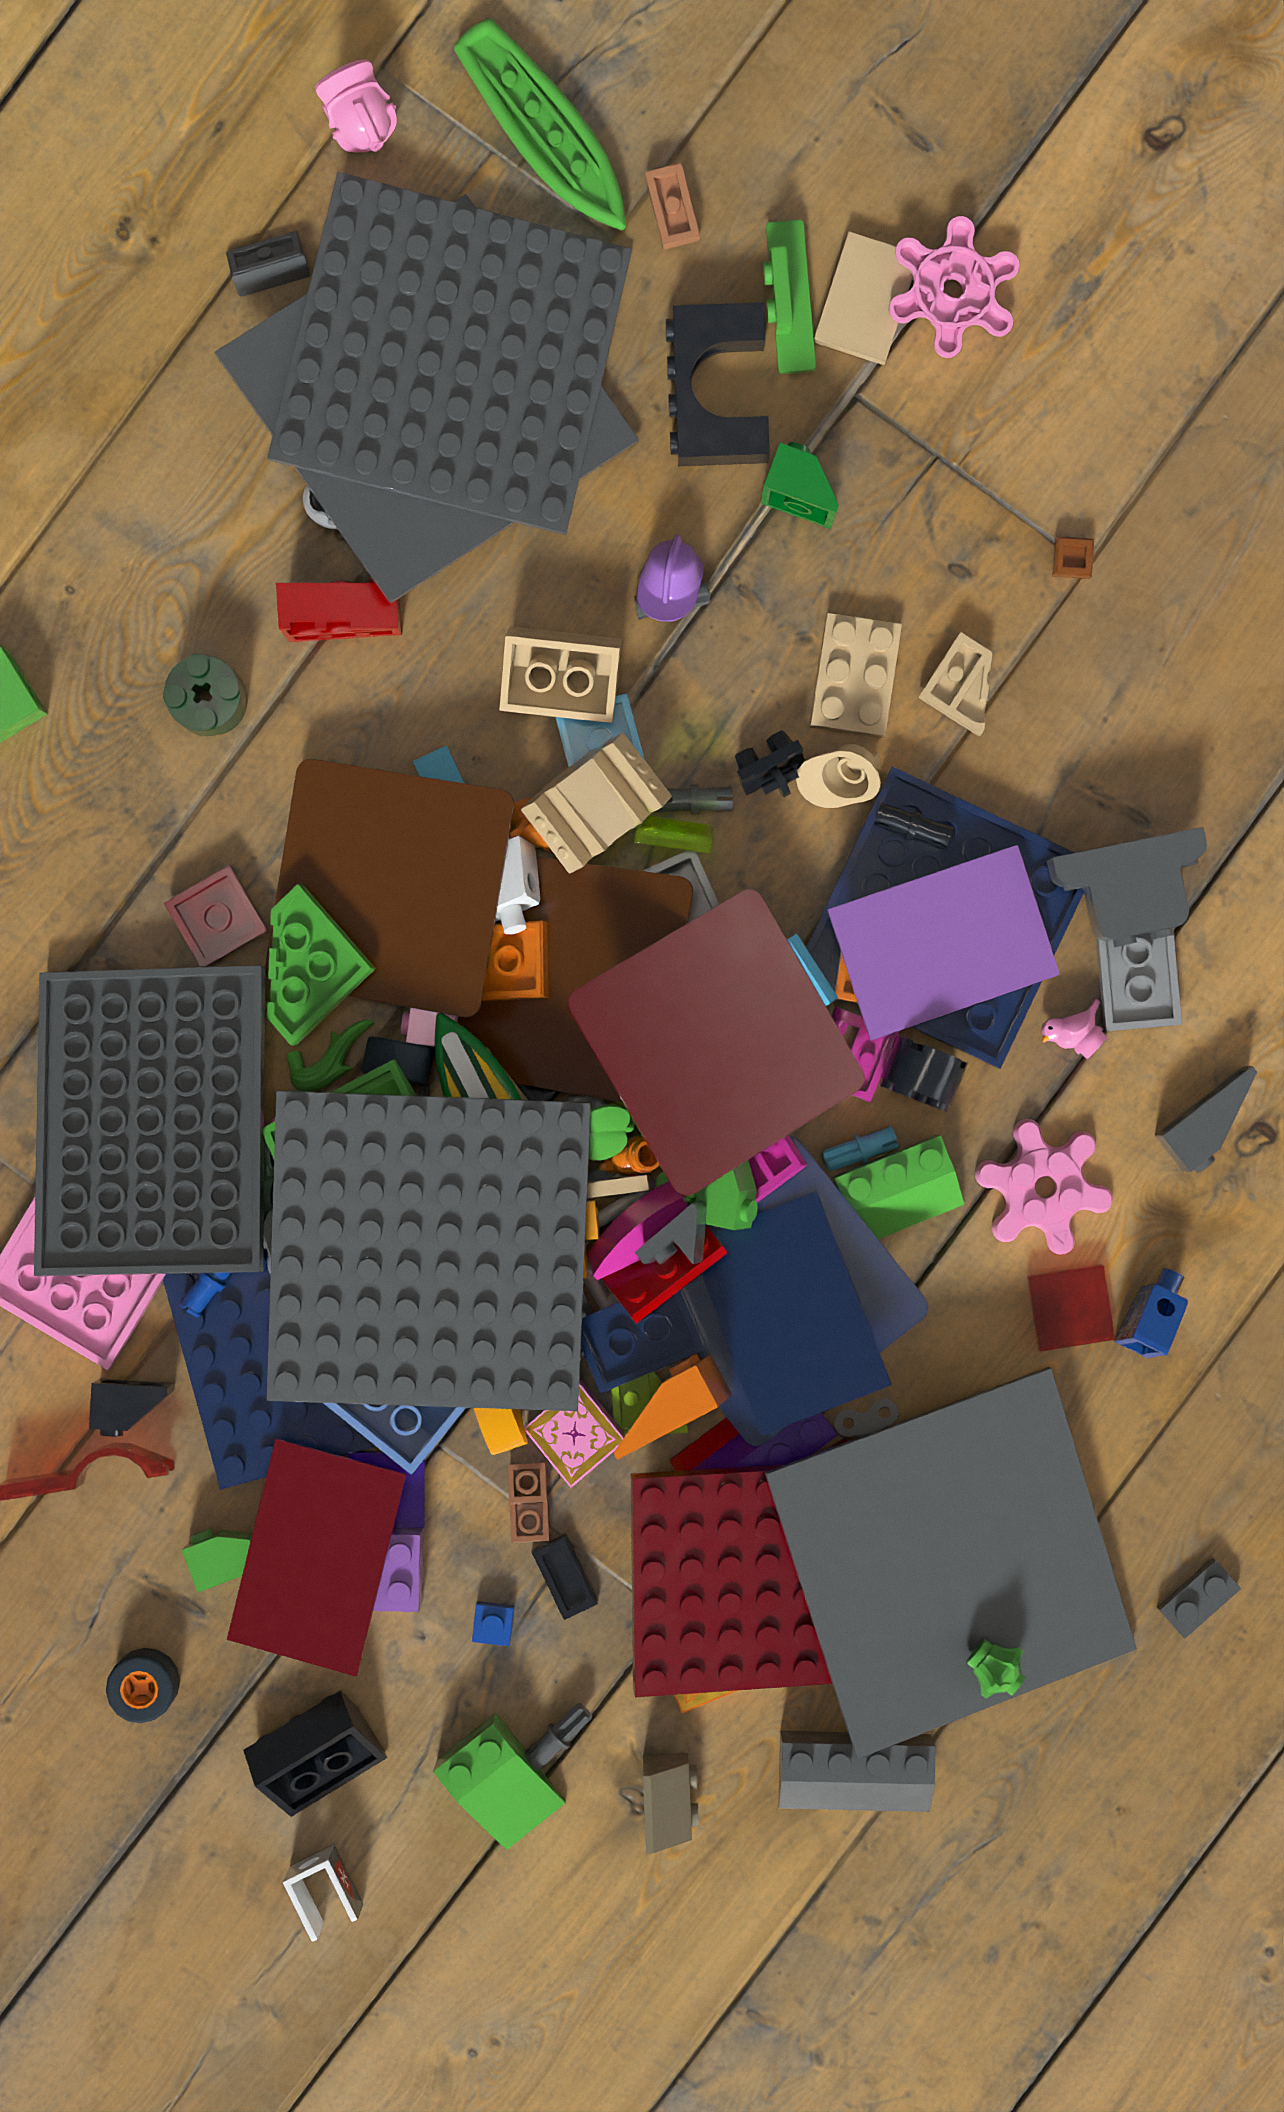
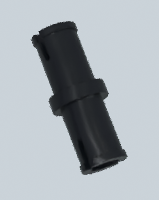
[874,802,954,850]

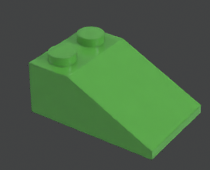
[433,1713,566,1850]

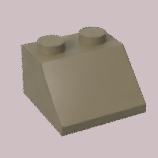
[643,1753,699,1854]

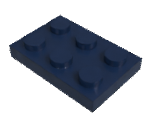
[581,1289,707,1394]

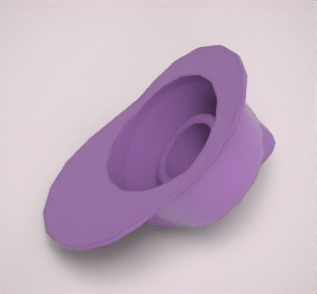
[637,535,703,622]

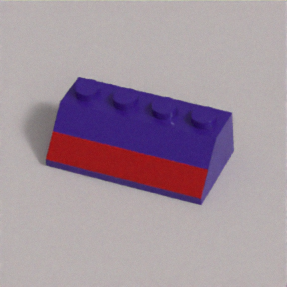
[669,1412,837,1471]

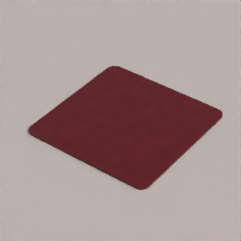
[567,889,865,1196]

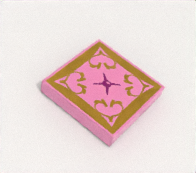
[525,1380,626,1488]

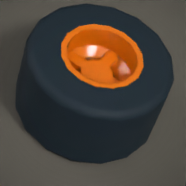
[361,1036,434,1086]
[106,1648,180,1723]

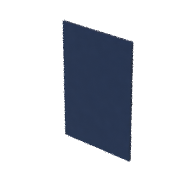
[701,1191,892,1436]

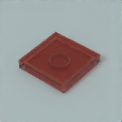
[1027,1264,1115,1351]

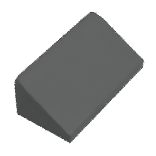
[226,231,310,296]

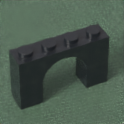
[666,302,770,467]

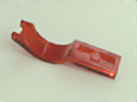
[0,1442,175,1501]

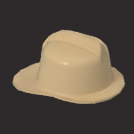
[796,744,881,808]

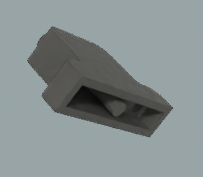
[1047,827,1207,947]

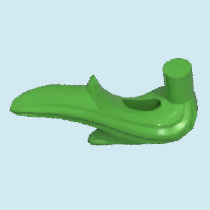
[287,1020,375,1092]

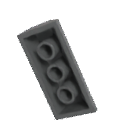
[778,1731,936,1812]

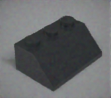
[243,1691,387,1817]

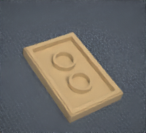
[814,232,913,365]

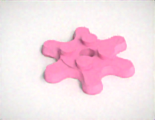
[889,216,1020,358]
[975,1119,1113,1255]

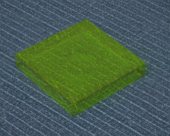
[634,815,714,853]

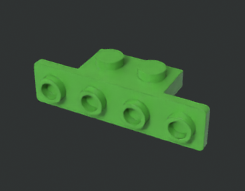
[763,220,816,374]

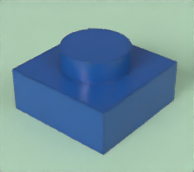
[472,1601,514,1646]

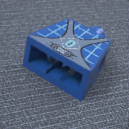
[1114,1268,1188,1358]

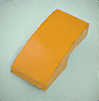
[474,1408,528,1455]

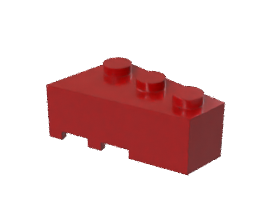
[276,579,402,642]

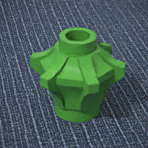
[966,1639,1026,1699]

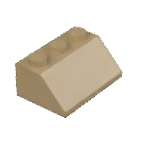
[499,626,622,723]

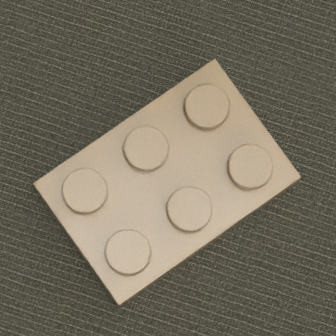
[810,613,902,738]

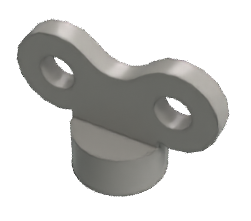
[834,1399,899,1439]

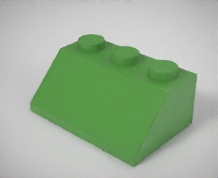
[831,1134,964,1239]

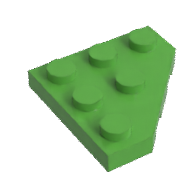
[267,884,376,1046]

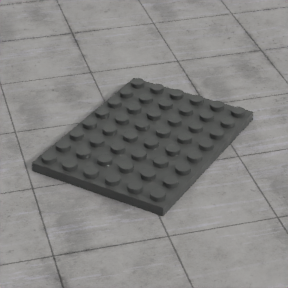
[34,965,265,1277]

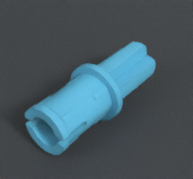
[822,1125,899,1171]

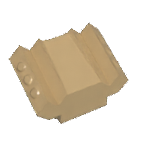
[521,732,672,874]

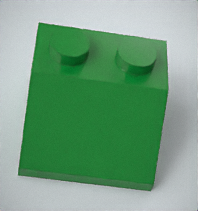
[760,442,839,529]

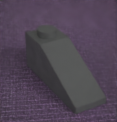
[1155,1066,1257,1173]

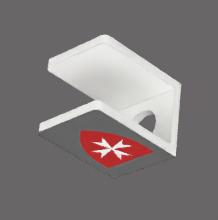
[283,1845,363,1942]

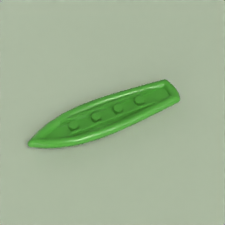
[454,18,626,230]

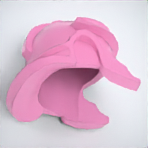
[315,59,397,153]

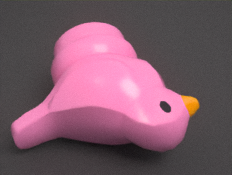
[1041,999,1108,1059]

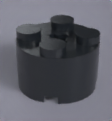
[880,1035,968,1112]

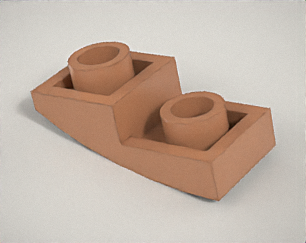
[508,1463,550,1543]

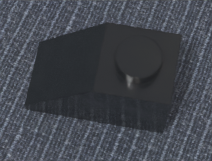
[89,1379,175,1437]

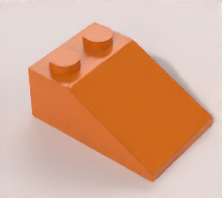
[614,1353,732,1460]

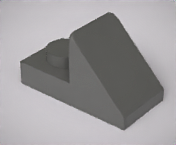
[635,1201,707,1264]

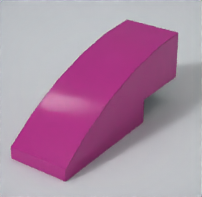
[587,1181,689,1281]

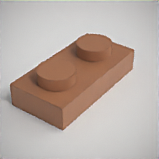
[645,163,700,250]

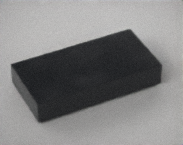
[531,1534,598,1620]

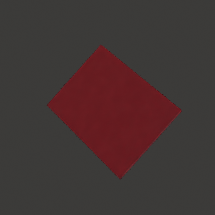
[227,1439,407,1677]

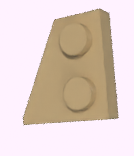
[918,632,992,737]

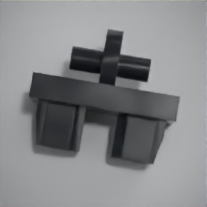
[735,730,806,798]

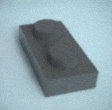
[1157,1558,1241,1639]

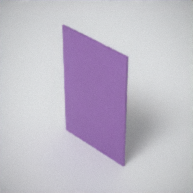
[827,845,1060,1041]

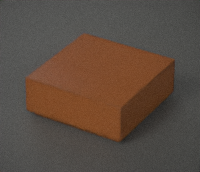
[1052,536,1094,579]

